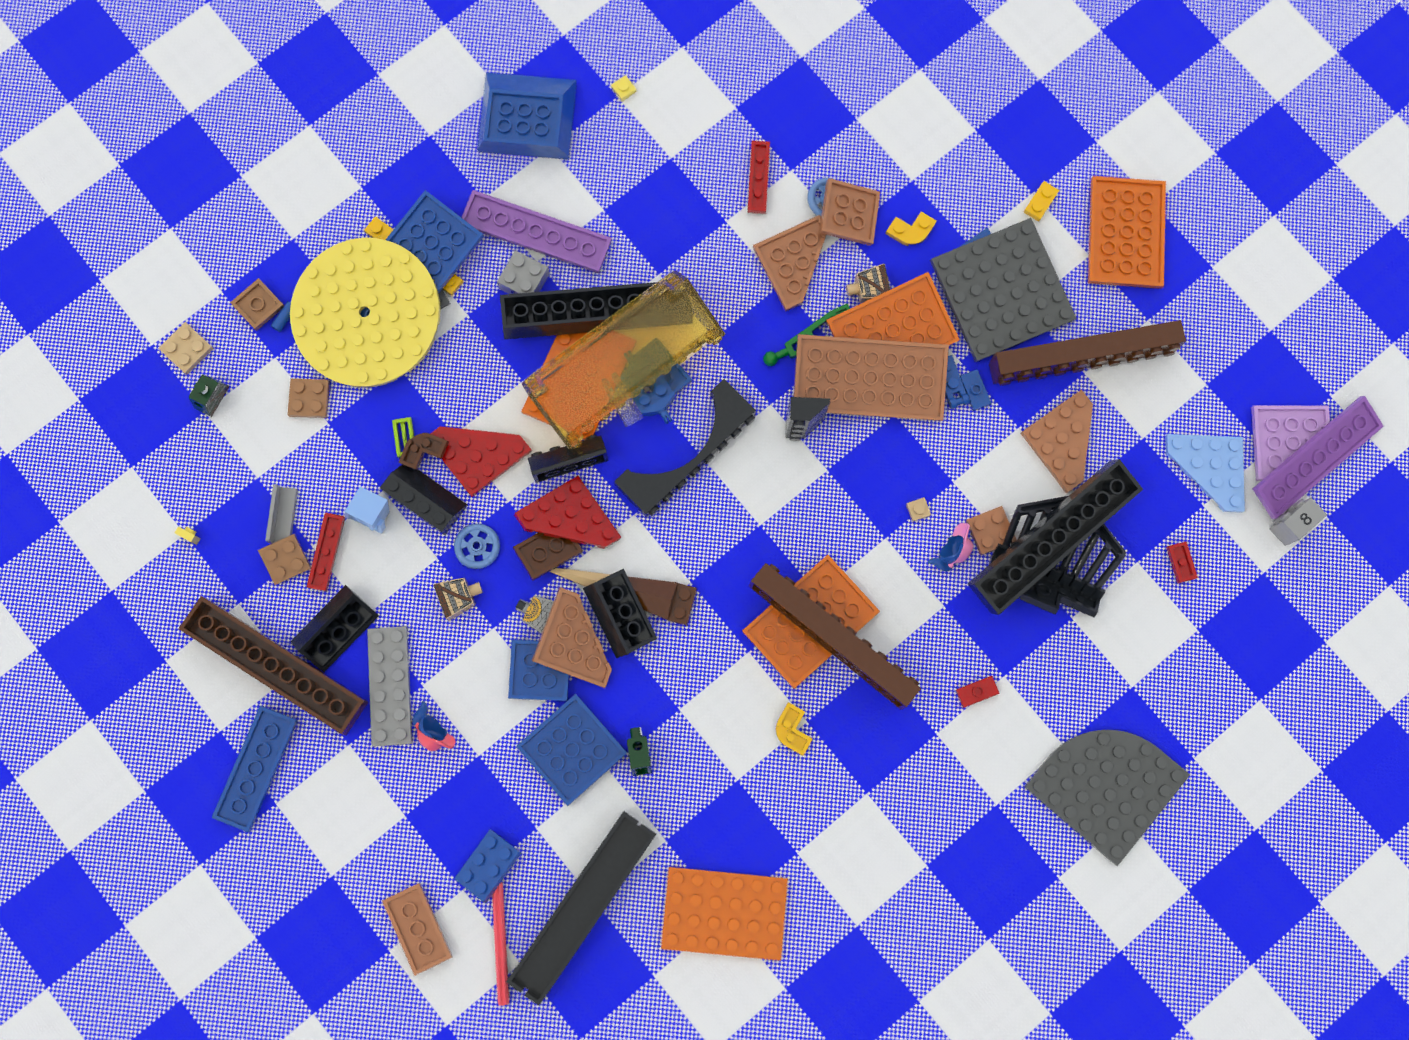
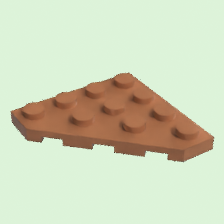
[753,215,826,312]
[1021,389,1093,494]
[532,587,612,688]

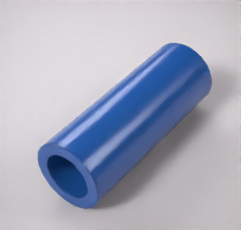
[271,301,291,332]

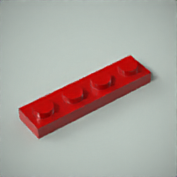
[747,141,770,214]
[306,513,345,592]

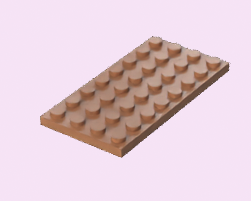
[793,334,949,421]

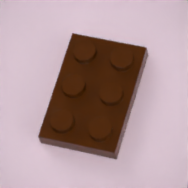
[513,533,583,581]

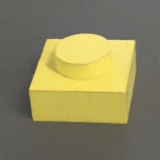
[611,75,637,101]
[175,526,201,545]

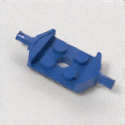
[620,351,676,424]

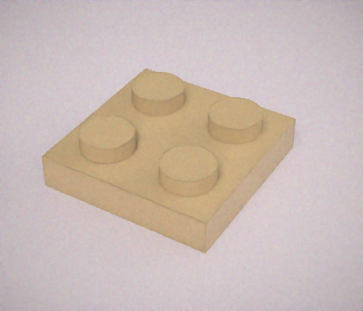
[158,322,214,375]

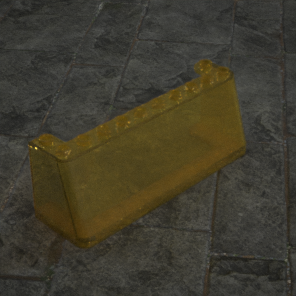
[522,271,726,450]

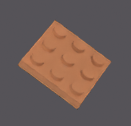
[819,178,880,246]

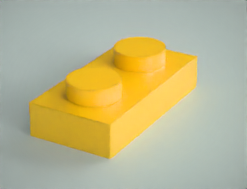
[1024,181,1059,222]

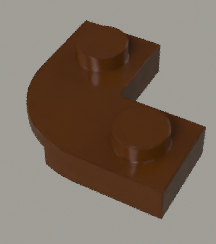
[398,433,449,470]

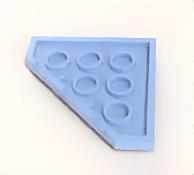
[1165,434,1245,512]

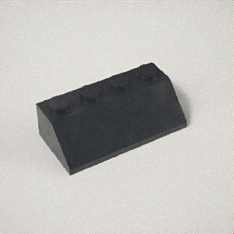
[785,397,830,441]
[528,435,609,483]
[380,464,468,535]
[583,569,657,658]
[290,585,379,672]

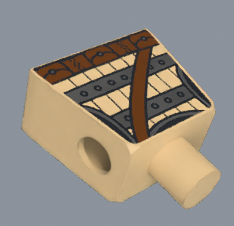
[846,264,890,303]
[433,578,483,621]

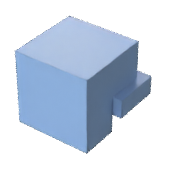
[344,487,390,534]

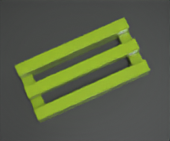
[392,417,414,458]

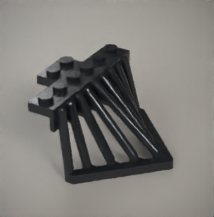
[989,496,1126,617]

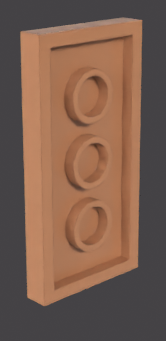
[382,883,453,976]

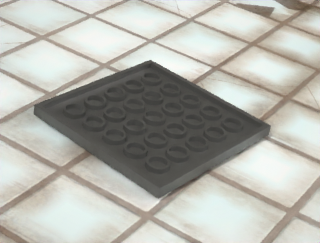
[930,218,1077,362]

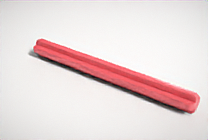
[492,882,509,1006]

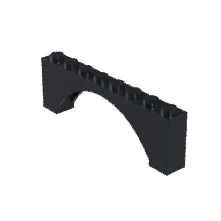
[614,379,756,517]

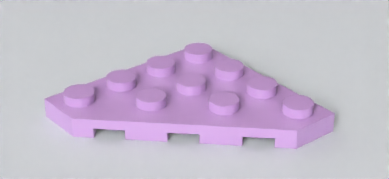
[1251,406,1330,481]

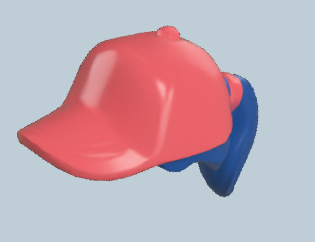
[413,701,456,751]

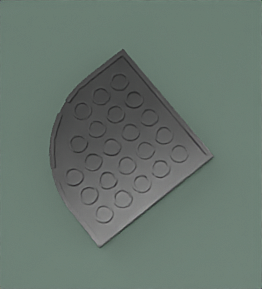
[1024,730,1190,866]

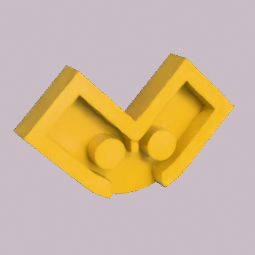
[885,212,937,246]
[776,702,813,756]

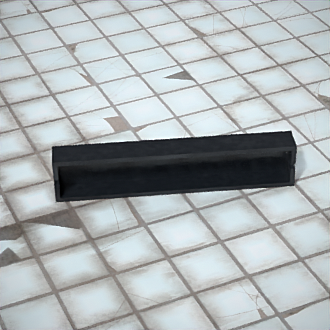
[506,811,657,1006]

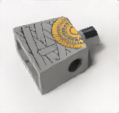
[516,596,554,634]

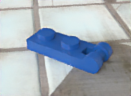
[945,355,970,409]

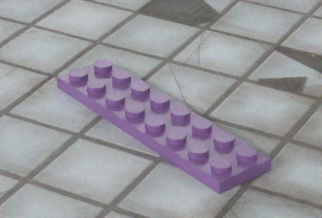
[461,190,612,273]
[1252,396,1384,519]

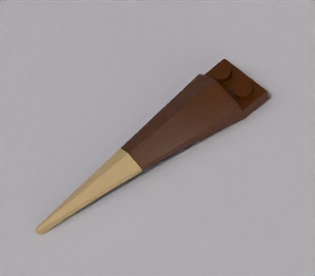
[550,568,697,626]

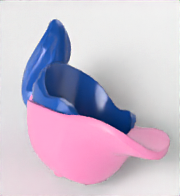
[928,523,974,572]

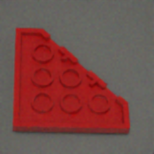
[430,426,532,497]
[514,476,621,549]

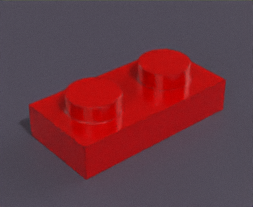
[1166,541,1198,584]

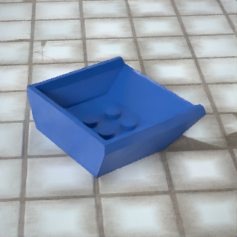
[477,72,577,160]

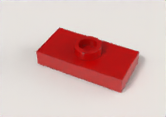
[955,676,1000,708]

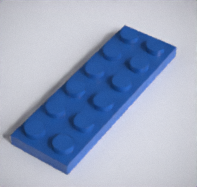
[212,706,298,832]

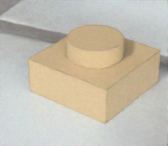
[906,497,931,522]

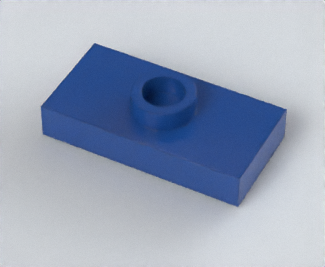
[960,369,992,411]

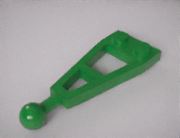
[763,303,850,366]

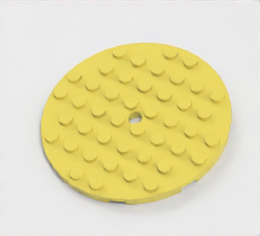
[290,238,441,388]

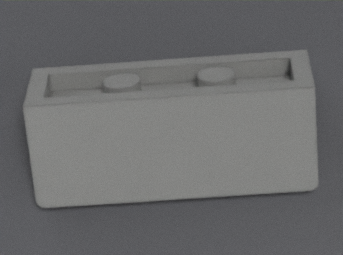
[266,484,298,544]

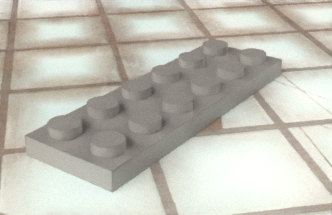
[367,626,412,747]

